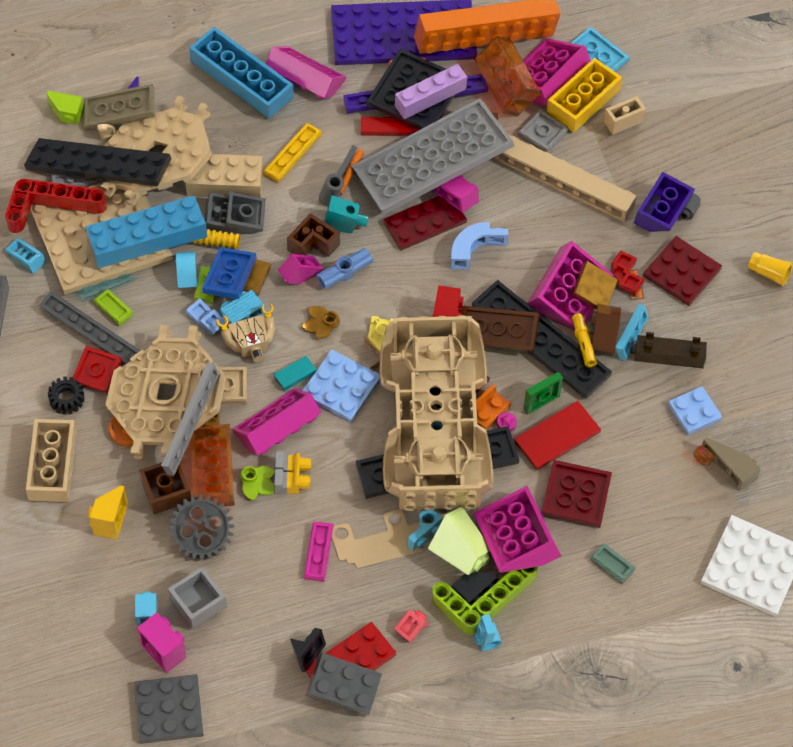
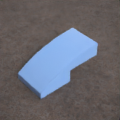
[185,298,225,335]

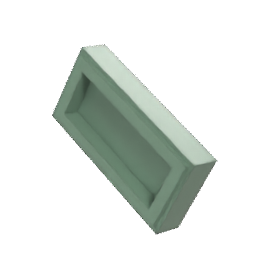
[590,543,636,584]

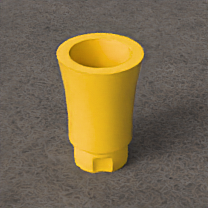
[748,252,793,287]

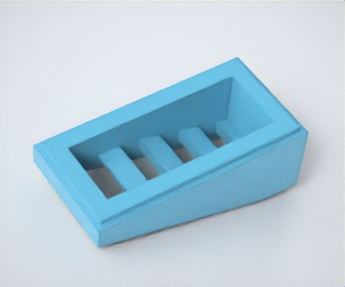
[5,238,46,273]

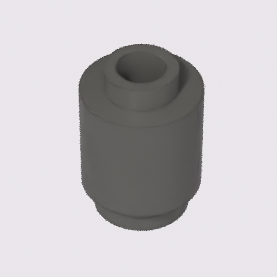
[679,193,701,220]

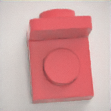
[394,609,430,642]

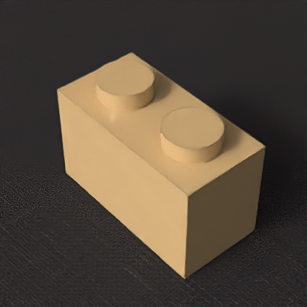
[603,96,646,135]

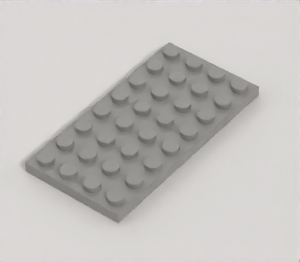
[352,98,514,215]

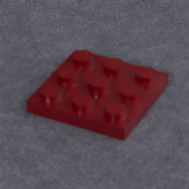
[643,236,722,306]
[542,460,612,528]

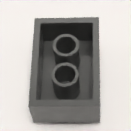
[305,653,382,717]

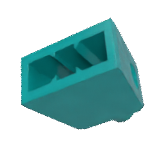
[324,195,368,233]

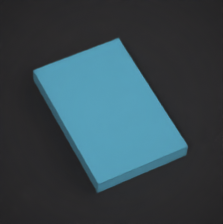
[571,27,630,72]

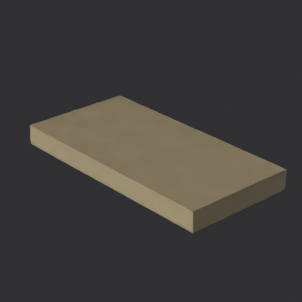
[84,84,155,131]

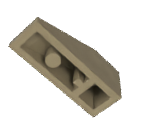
[701,437,761,491]

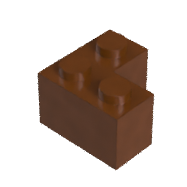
[287,213,340,257]
[589,304,621,353]

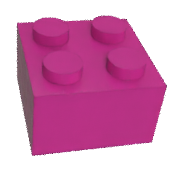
[137,612,186,673]

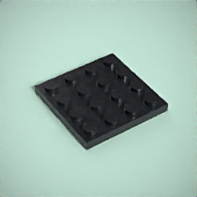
[367,49,456,129]

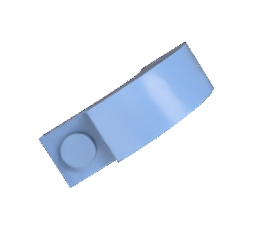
[451,222,508,270]

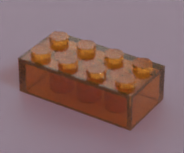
[474,36,541,117]
[190,424,235,508]

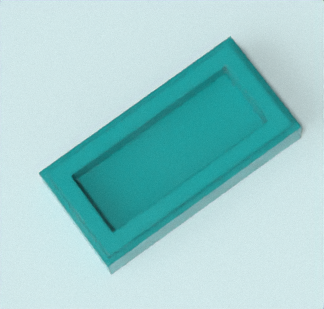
[274,356,317,391]

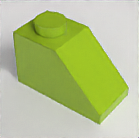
[47,90,84,125]

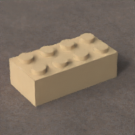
[185,154,263,198]
[26,419,77,502]

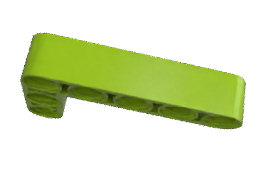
[432,566,538,635]

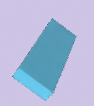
[615,304,649,361]

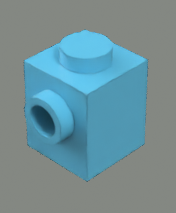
[135,592,158,625]

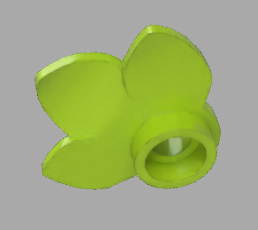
[240,466,275,501]

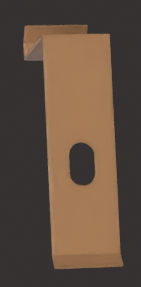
[364,336,380,372]

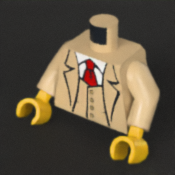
[215,303,275,362]

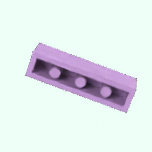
[395,64,467,119]

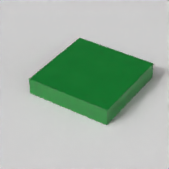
[523,372,563,415]

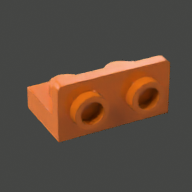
[476,384,511,431]

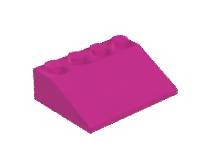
[503,38,591,107]
[527,241,614,331]
[474,486,562,573]

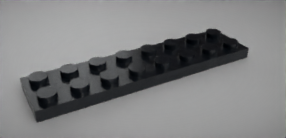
[24,138,172,186]
[472,280,612,399]
[356,426,520,499]

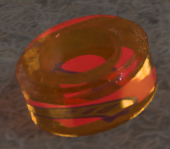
[693,446,714,465]

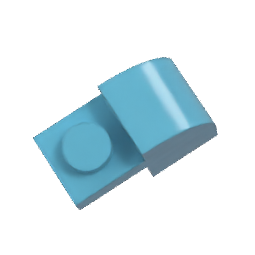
[176,251,197,288]

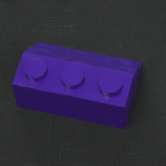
[633,172,695,232]

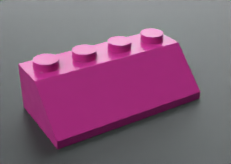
[266,46,347,99]
[232,388,321,455]

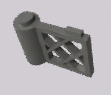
[319,145,358,206]

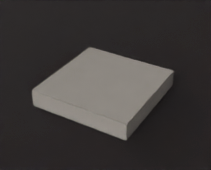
[518,110,569,153]

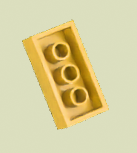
[546,58,622,133]

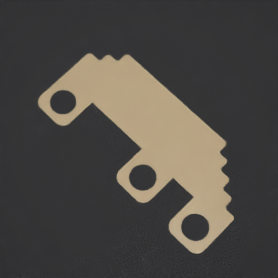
[332,509,440,568]

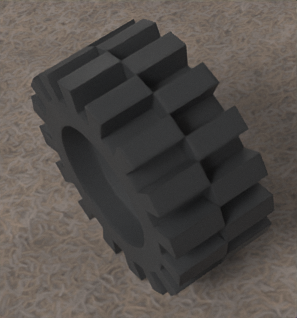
[48,376,85,415]

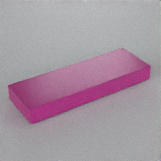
[304,521,334,582]

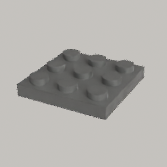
[134,674,204,744]

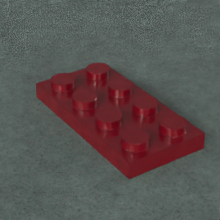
[384,196,467,251]

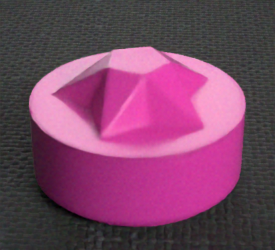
[497,412,517,432]

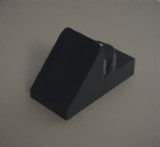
[290,628,326,672]

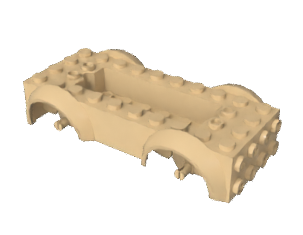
[379,315,494,511]

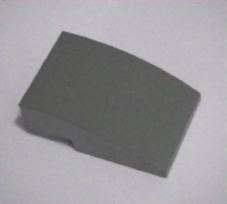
[205,192,266,234]

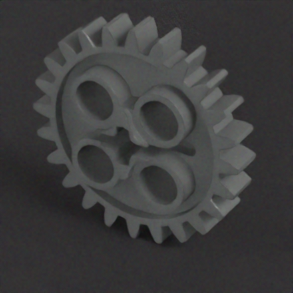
[168,494,234,560]

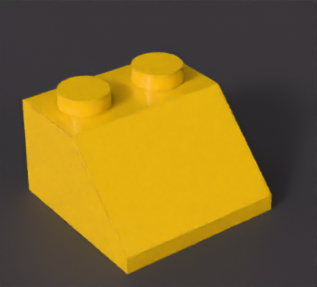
[88,486,128,540]

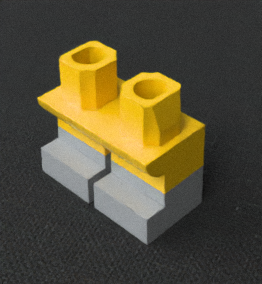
[275,451,311,494]

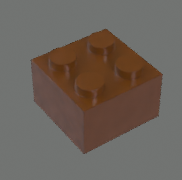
[139,462,191,514]

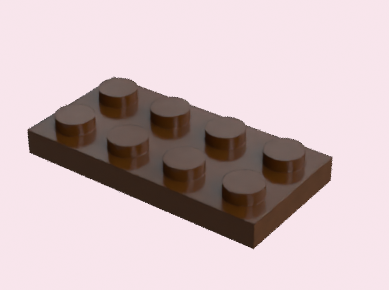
[462,306,540,352]

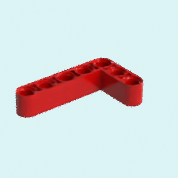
[5,179,107,233]

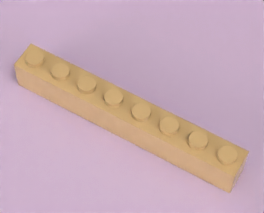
[495,134,636,222]

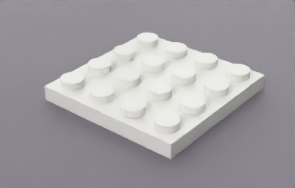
[700,515,793,617]

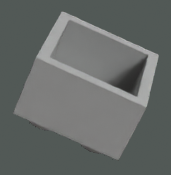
[168,567,227,630]

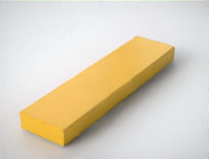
[264,123,322,183]

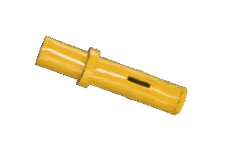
[572,313,597,367]

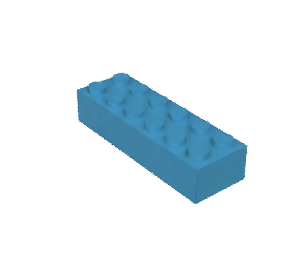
[189,27,294,119]
[85,195,207,269]

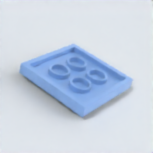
[303,350,380,423]

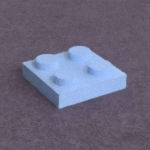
[668,386,722,435]

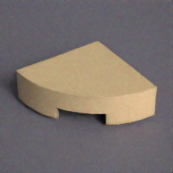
[97,124,116,141]

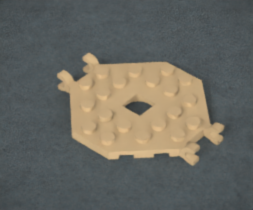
[100,96,212,206]
[105,325,227,460]

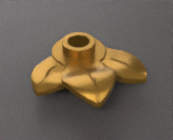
[302,306,340,339]

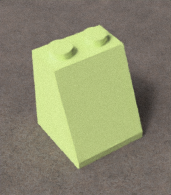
[428,507,491,575]

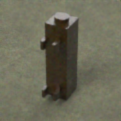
[631,332,707,369]

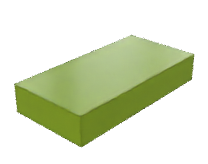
[94,289,134,327]

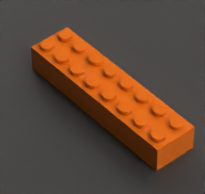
[414,0,561,54]

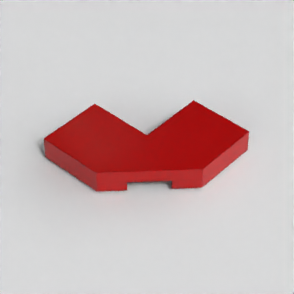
[611,250,645,296]

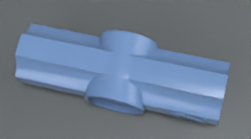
[317,248,373,289]

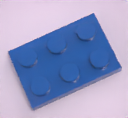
[202,247,257,299]

